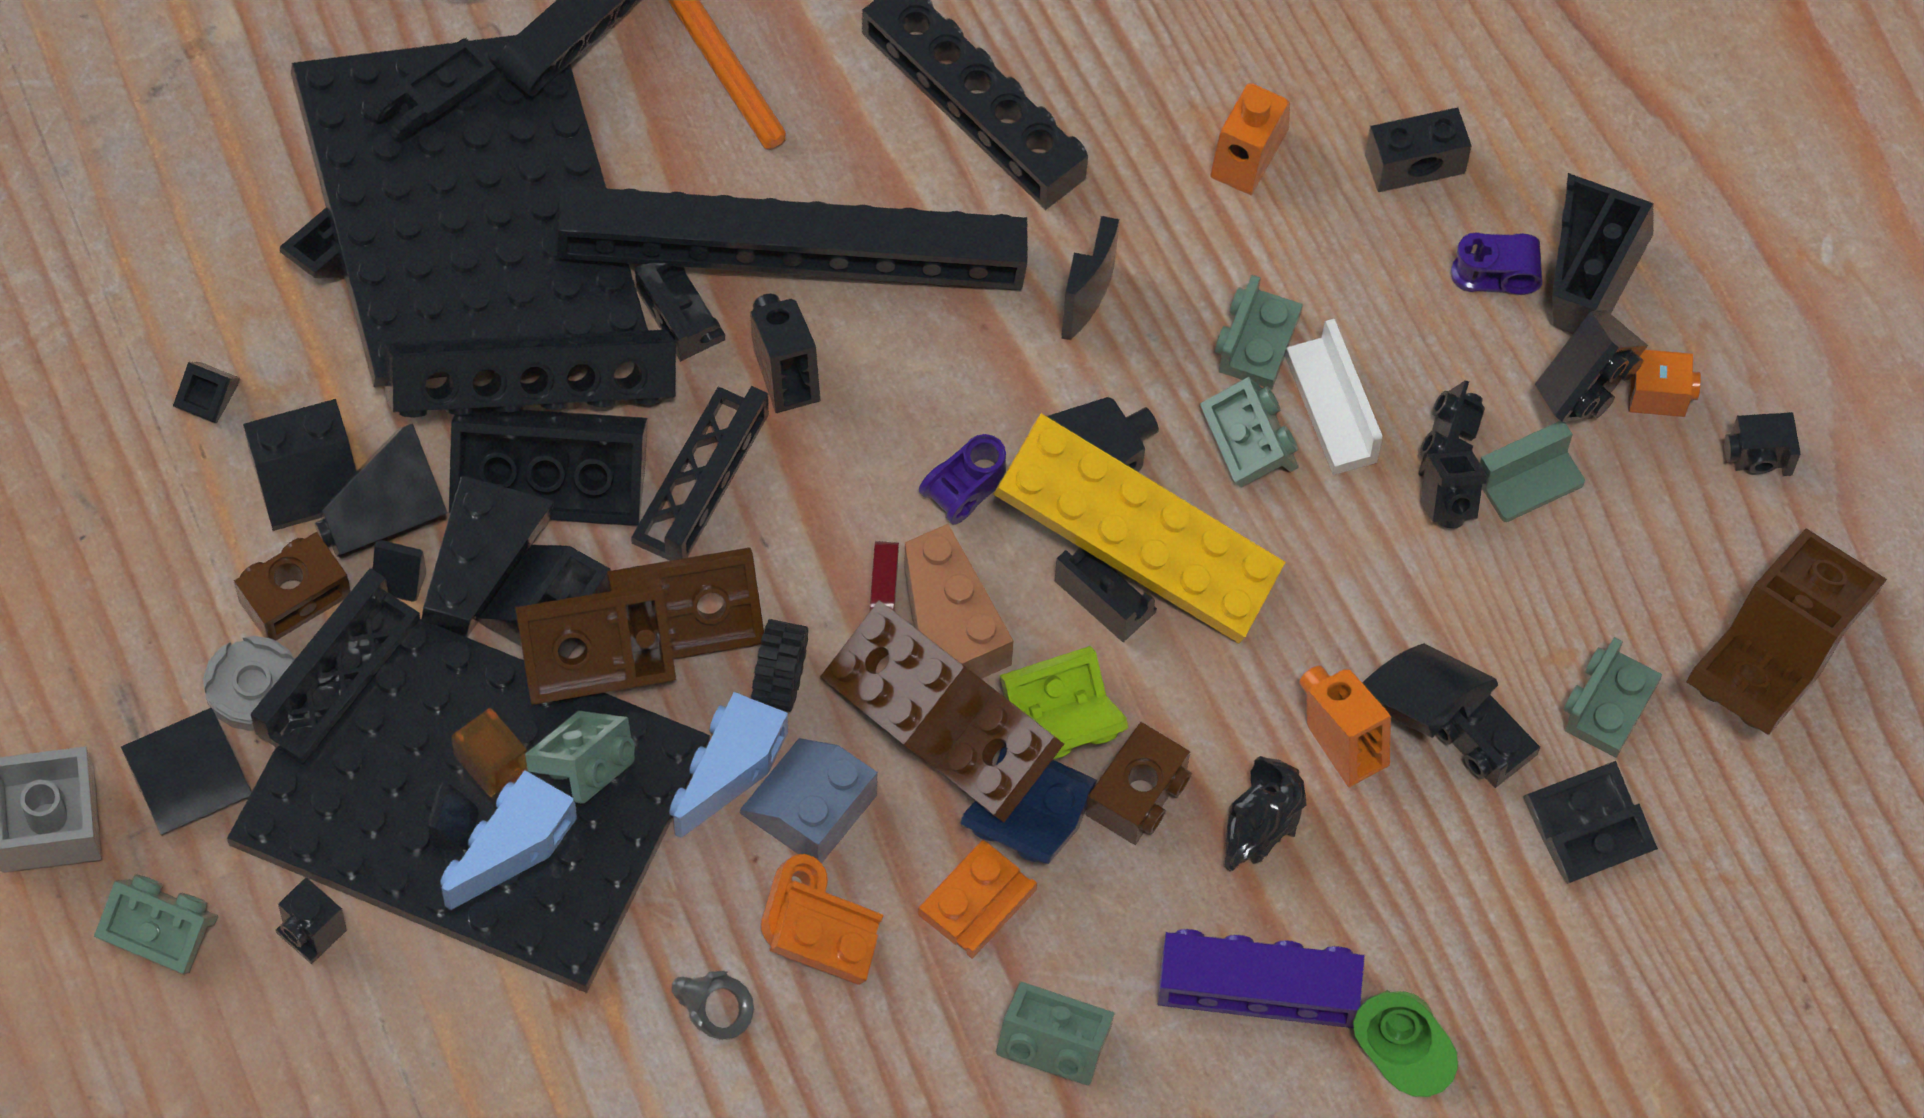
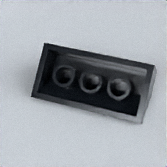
[449,407,648,525]

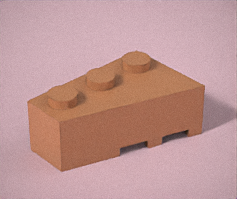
[904,524,1014,679]

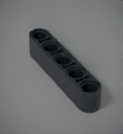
[494,0,641,96]

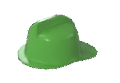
[1353,990,1458,1097]

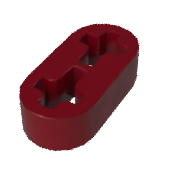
[870,541,899,611]

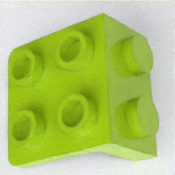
[1000,646,1129,759]

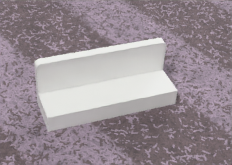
[1285,319,1382,475]

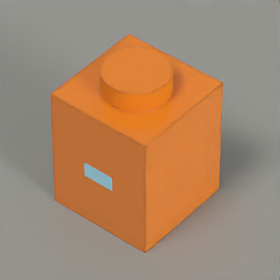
[1629,350,1701,417]

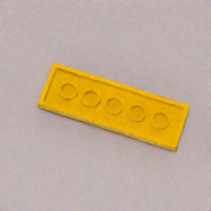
[993,413,1286,643]

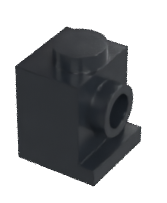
[1724,412,1801,476]
[1421,450,1488,529]
[276,877,347,965]

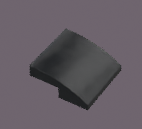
[1061,216,1120,340]
[1362,643,1498,738]
[121,707,251,836]
[1523,761,1658,884]

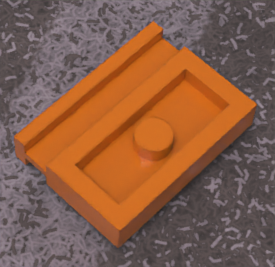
[918,840,1037,959]
[770,880,883,985]

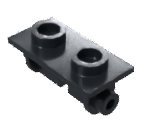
[1418,380,1485,476]

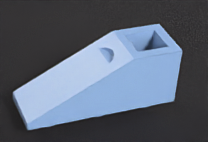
[669,692,788,838]
[440,770,577,910]

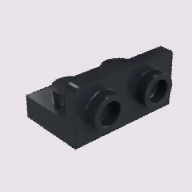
[1437,695,1540,788]

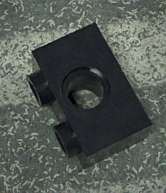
[1365,107,1472,193]

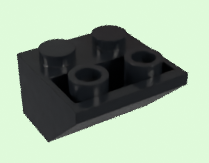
[1535,310,1648,422]
[479,545,611,658]

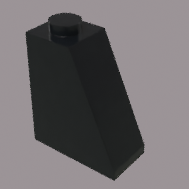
[315,423,448,555]

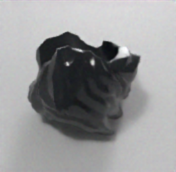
[1224,756,1306,871]

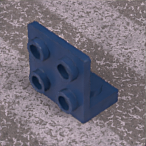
[960,746,1097,864]

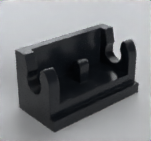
[635,263,726,362]
[1054,547,1157,643]

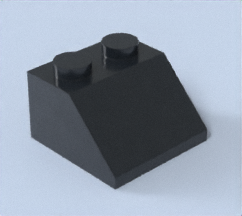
[243,399,356,531]

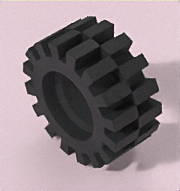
[751,619,809,712]

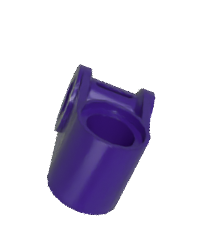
[1450,232,1542,295]
[918,434,1006,525]

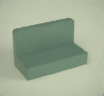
[1480,421,1585,522]

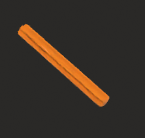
[668,0,786,150]

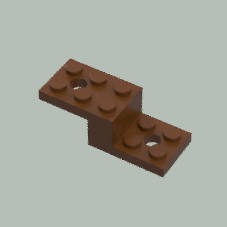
[1686,528,1887,735]
[515,547,764,705]
[820,600,1064,822]

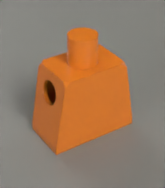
[1210,83,1290,196]
[1299,666,1391,787]

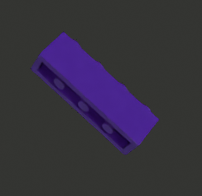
[1157,929,1365,1028]

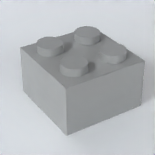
[0,746,101,873]

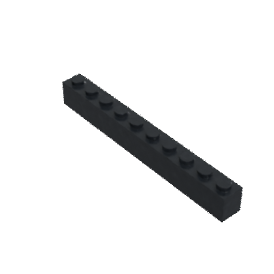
[557,185,1028,290]

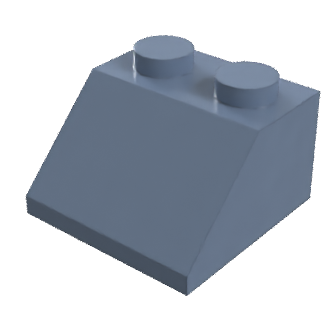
[740,738,878,863]

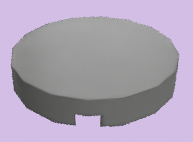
[203,636,295,731]

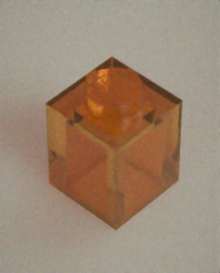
[451,707,528,798]

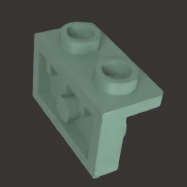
[1215,275,1303,390]
[1200,377,1299,488]
[1563,637,1662,758]
[525,711,635,803]
[94,874,218,974]
[996,981,1115,1085]

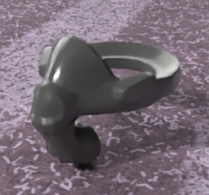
[672,971,754,1040]

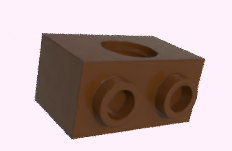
[234,532,351,641]
[1086,722,1192,845]

